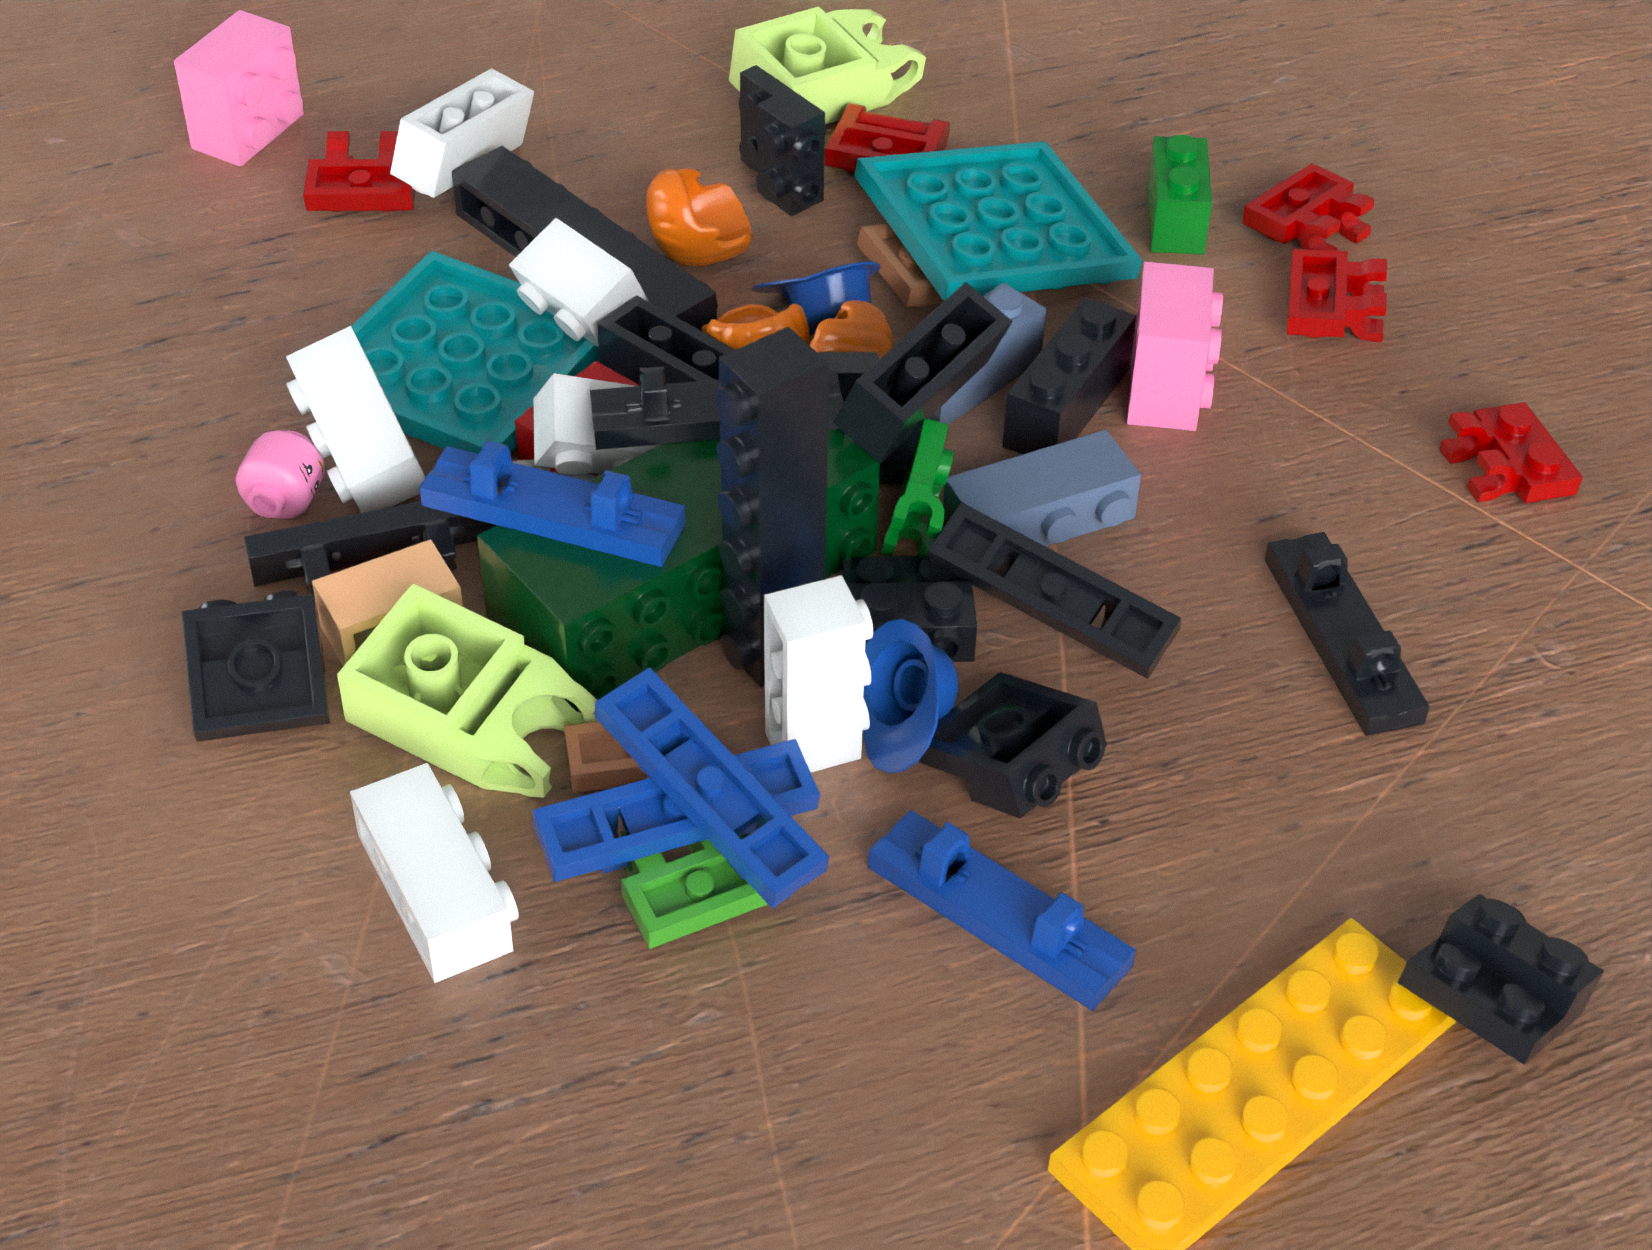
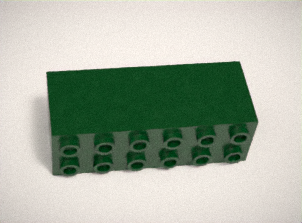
[477,429,880,712]

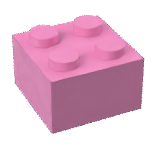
[174,10,304,167]
[1127,261,1223,431]

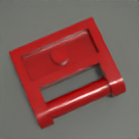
[825,103,950,173]

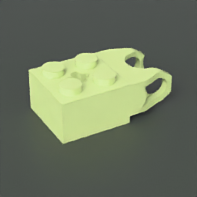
[729,6,926,125]
[337,583,598,798]

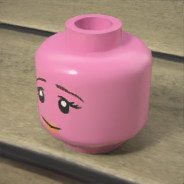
[235,430,326,519]

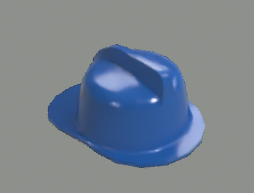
[752,262,881,335]
[863,619,959,774]

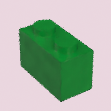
[1147,135,1212,255]

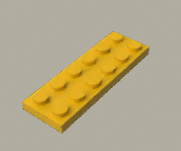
[1048,918,1456,1250]

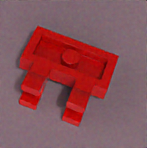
[303,131,415,212]
[1243,163,1374,251]
[1287,249,1387,342]
[1439,402,1583,503]

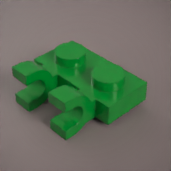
[880,418,954,556]

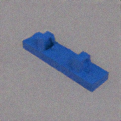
[419,440,686,567]
[595,667,829,909]
[532,739,820,882]
[868,810,1136,1011]

